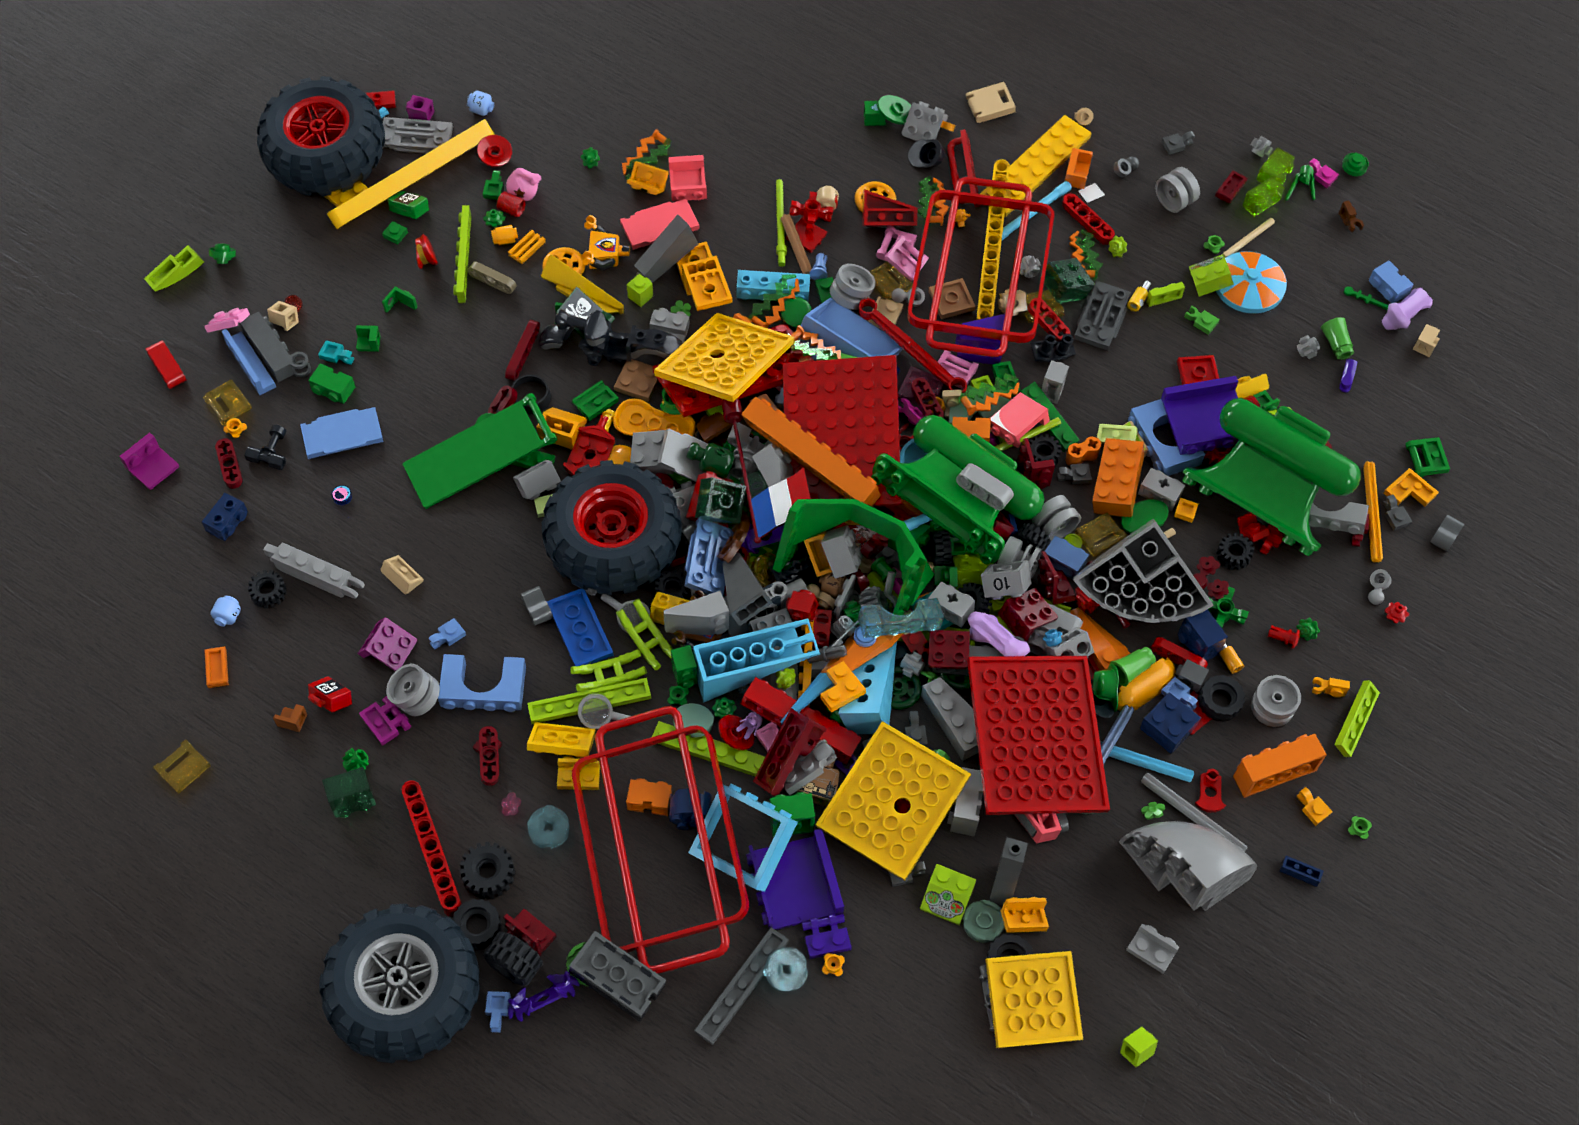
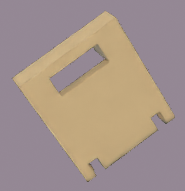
[966,82,1016,123]

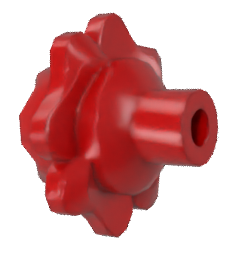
[1385,602,1409,624]

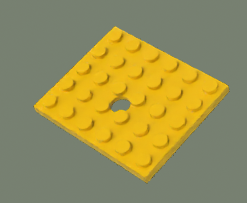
[654,313,794,402]
[815,721,971,881]

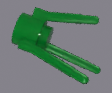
[1285,165,1315,201]

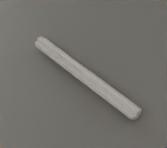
[1141,773,1247,852]

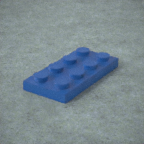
[547,588,614,666]

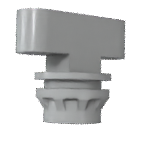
[727,423,777,482]
[1027,603,1083,656]

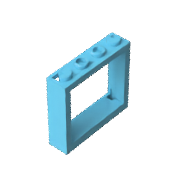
[688,783,798,892]

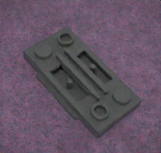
[1074,281,1131,351]

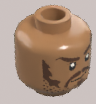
[819,572,847,598]

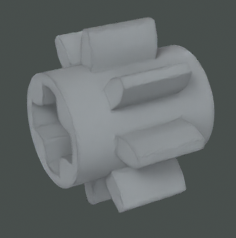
[1250,136,1273,157]
[1020,255,1041,278]
[1297,335,1320,359]
[900,652,925,678]

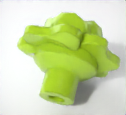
[1108,236,1127,257]
[775,668,796,689]

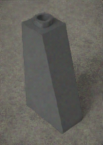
[634,215,698,283]
[723,552,773,626]
[989,838,1028,907]

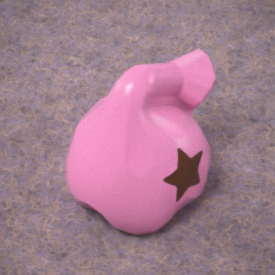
[506,168,541,201]

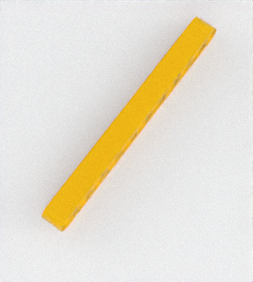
[327,119,494,229]
[976,159,1010,320]

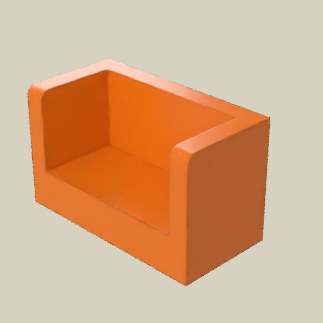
[1065,148,1093,189]

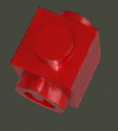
[786,590,819,622]

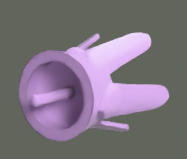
[736,712,762,740]

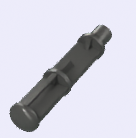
[979,965,994,1032]

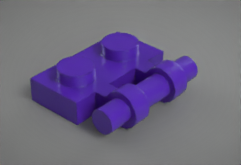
[802,913,852,959]

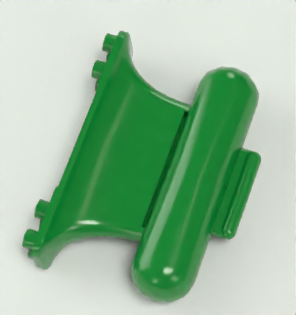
[1182,398,1361,556]
[871,415,1044,564]

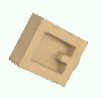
[942,390,963,419]

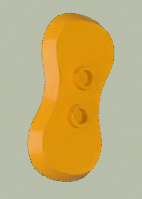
[613,399,696,436]

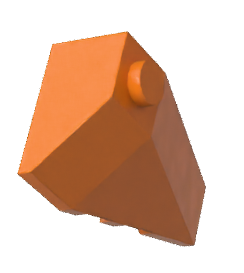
[1070,607,1130,670]

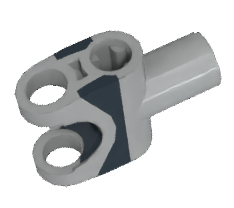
[752,578,808,619]

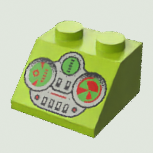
[1189,254,1234,297]
[920,864,976,925]

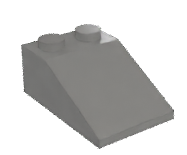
[752,444,793,487]
[663,591,729,636]

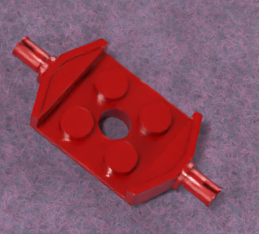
[563,415,615,476]

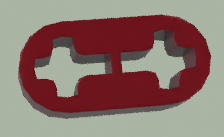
[488,386,517,414]
[860,539,885,559]

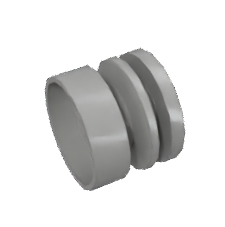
[997,536,1042,578]

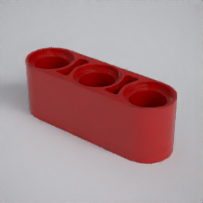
[145,340,187,389]

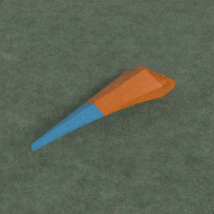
[781,619,904,724]

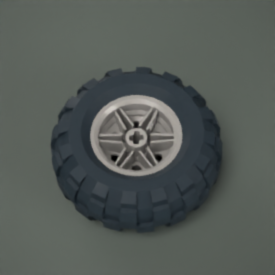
[319,904,480,1063]

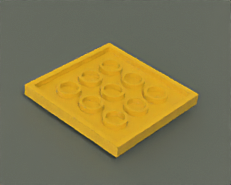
[985,951,1083,1048]

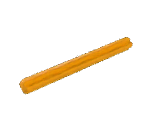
[1363,461,1383,563]

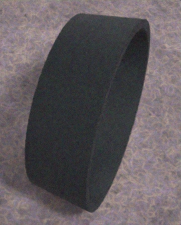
[512,374,551,414]

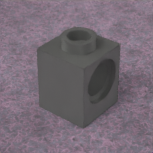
[1175,659,1209,693]

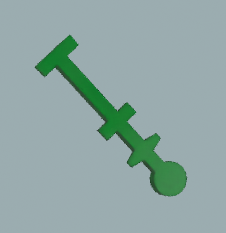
[1344,286,1388,310]

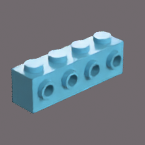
[737,270,810,302]

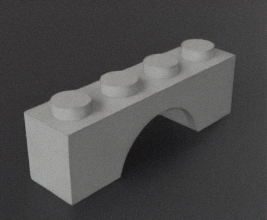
[1309,502,1369,535]

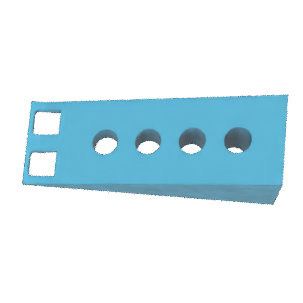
[693,619,820,703]
[839,642,897,734]

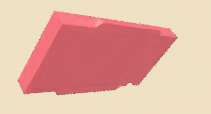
[620,199,699,250]

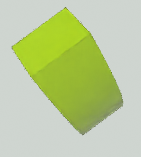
[144,245,204,292]

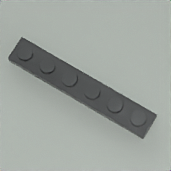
[695,927,789,1045]

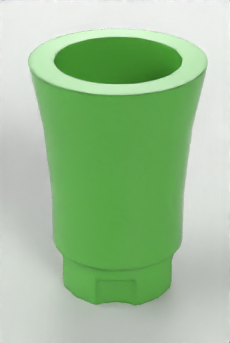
[1321,317,1354,360]
[1110,647,1156,686]

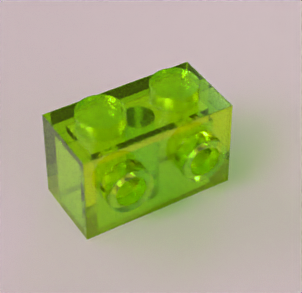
[1256,147,1295,190]
[1242,176,1285,217]

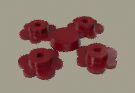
[1193,556,1229,600]

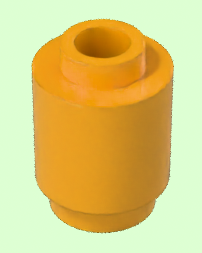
[491,225,518,245]

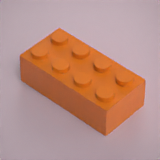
[1092,438,1145,517]
[1233,734,1327,798]

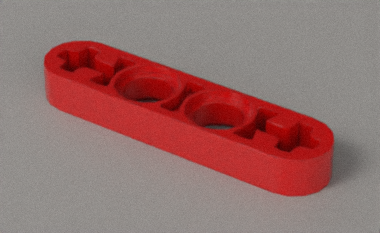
[1062,193,1115,244]

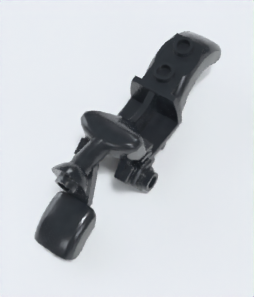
[539,309,683,366]

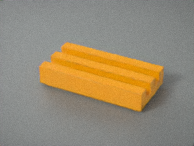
[508,230,546,264]

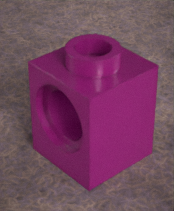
[406,95,434,121]

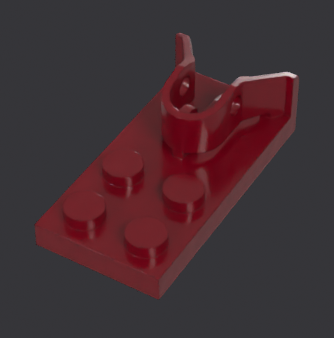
[753,708,826,796]

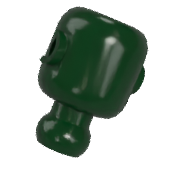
[686,442,735,479]

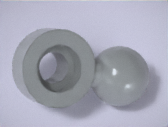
[891,288,925,307]
[1368,569,1391,605]

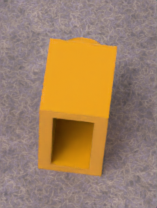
[804,531,832,577]

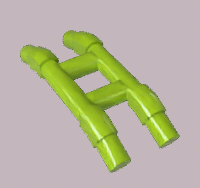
[616,599,673,670]
[570,649,647,692]

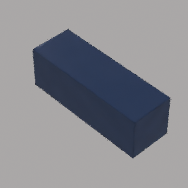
[1279,856,1324,887]

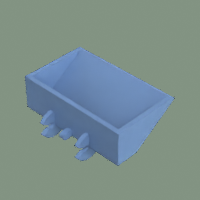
[798,297,903,361]

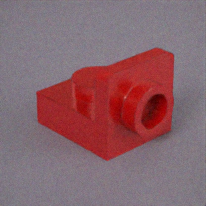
[1237,512,1270,542]

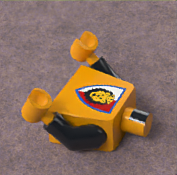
[582,215,630,271]

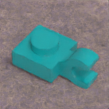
[318,340,354,365]

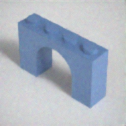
[1128,399,1205,476]
[438,654,526,712]

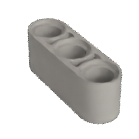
[956,464,1014,510]

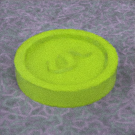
[1064,534,1083,548]

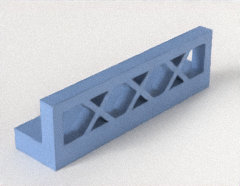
[222,329,276,395]

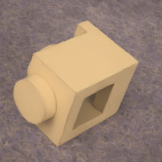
[267,301,299,331]
[1413,324,1440,357]

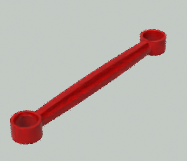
[859,298,967,397]

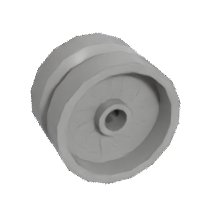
[1155,167,1200,213]
[830,264,876,310]
[1031,495,1082,543]
[386,664,440,716]
[1251,675,1301,727]

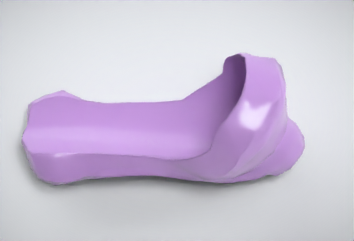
[1382,288,1433,330]
[968,612,1030,656]

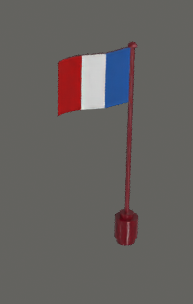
[722,398,811,543]

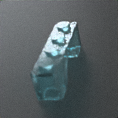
[858,598,944,638]

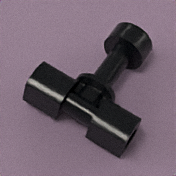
[244,424,287,470]

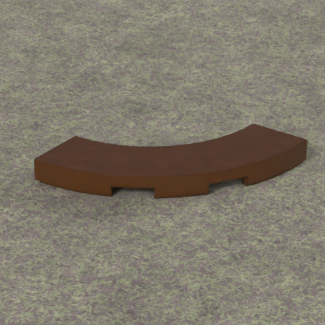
[717,508,750,563]

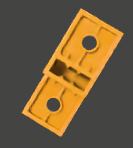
[676,241,732,311]

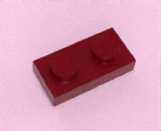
[847,569,870,594]

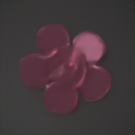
[501,793,521,816]

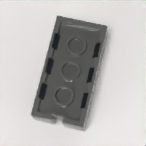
[569,931,666,1022]

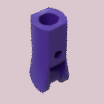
[1340,359,1358,392]

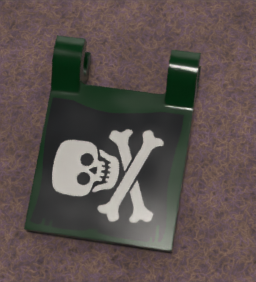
[555,287,615,339]

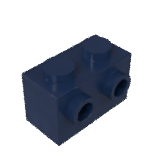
[202,493,248,541]

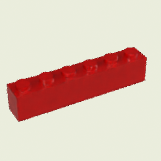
[741,677,862,765]

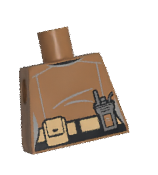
[797,761,840,807]

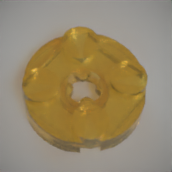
[751,553,776,587]

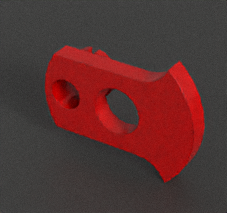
[1195,769,1226,812]

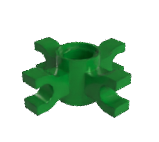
[1208,587,1249,628]

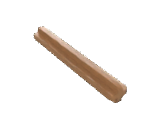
[781,214,812,274]

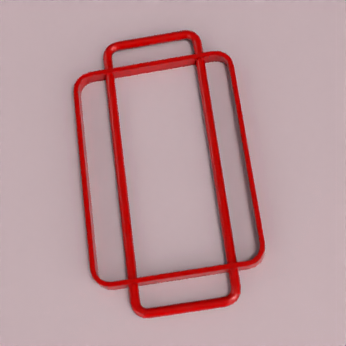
[908,177,1055,357]
[572,706,749,974]

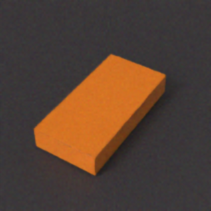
[205,646,229,688]

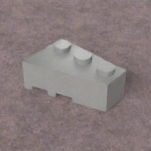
[947,767,983,836]

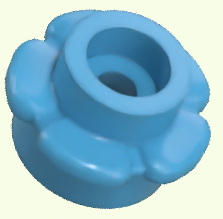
[1043,629,1062,647]

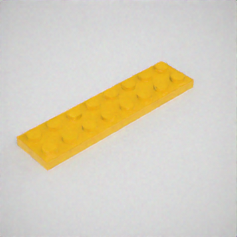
[980,115,1092,217]

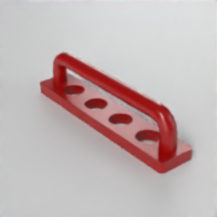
[947,129,981,207]

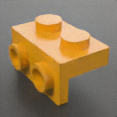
[627,161,669,195]
[1001,897,1049,933]

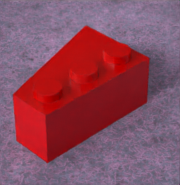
[862,189,917,227]

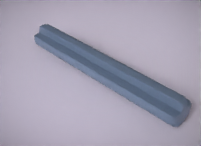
[1101,705,1134,765]

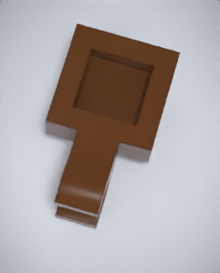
[1339,200,1364,232]

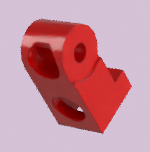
[813,609,832,647]

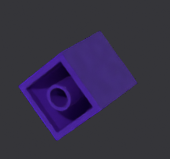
[955,314,1005,364]

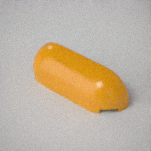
[1117,657,1176,711]

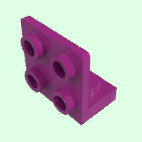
[119,432,179,490]
[357,617,417,671]

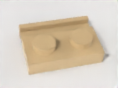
[868,296,903,331]

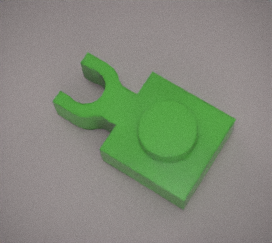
[1184,306,1219,335]

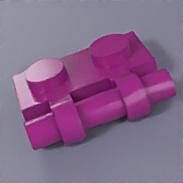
[359,696,411,746]

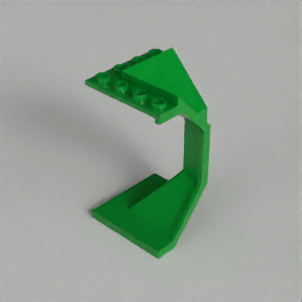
[773,499,934,627]

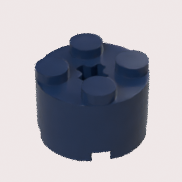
[669,789,712,830]

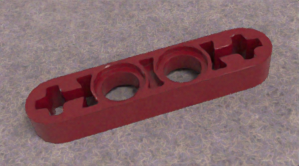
[505,320,540,381]

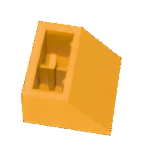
[536,407,588,449]

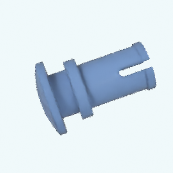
[810,253,827,280]

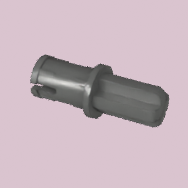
[807,645,847,663]

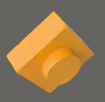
[1174,498,1198,523]

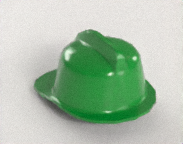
[1092,664,1119,712]

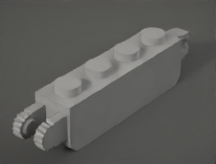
[263,542,365,599]

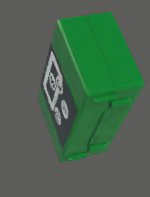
[387,190,429,219]

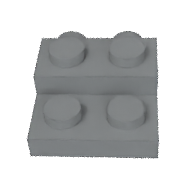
[649,308,690,343]

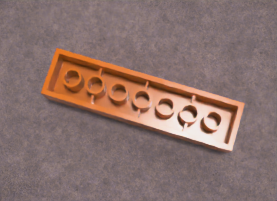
[741,396,881,507]

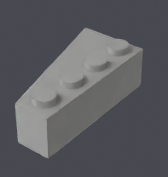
[921,677,979,761]

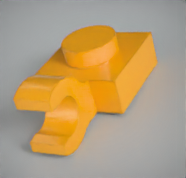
[1312,677,1350,697]
[1296,787,1333,826]

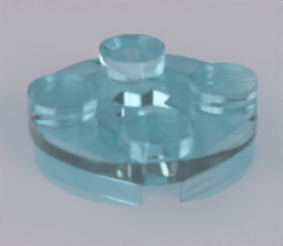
[527,805,570,848]
[763,948,808,992]

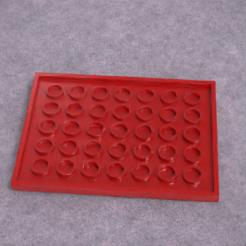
[783,355,902,507]
[967,656,1110,815]

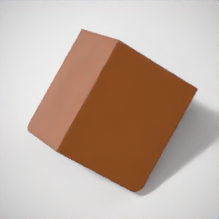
[273,704,307,732]

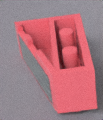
[1014,813,1062,844]

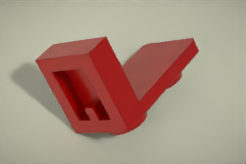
[1075,587,1099,614]

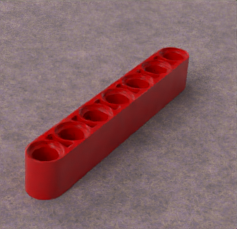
[402,780,462,917]

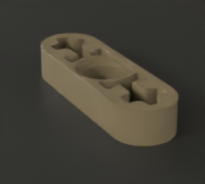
[468,261,517,294]

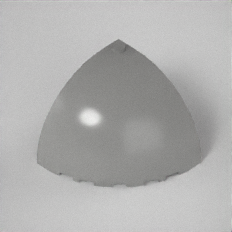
[1073,518,1214,623]
[1119,821,1257,911]

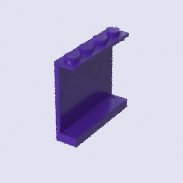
[1161,376,1238,455]
[746,829,844,930]

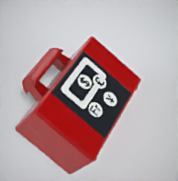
[308,676,352,712]

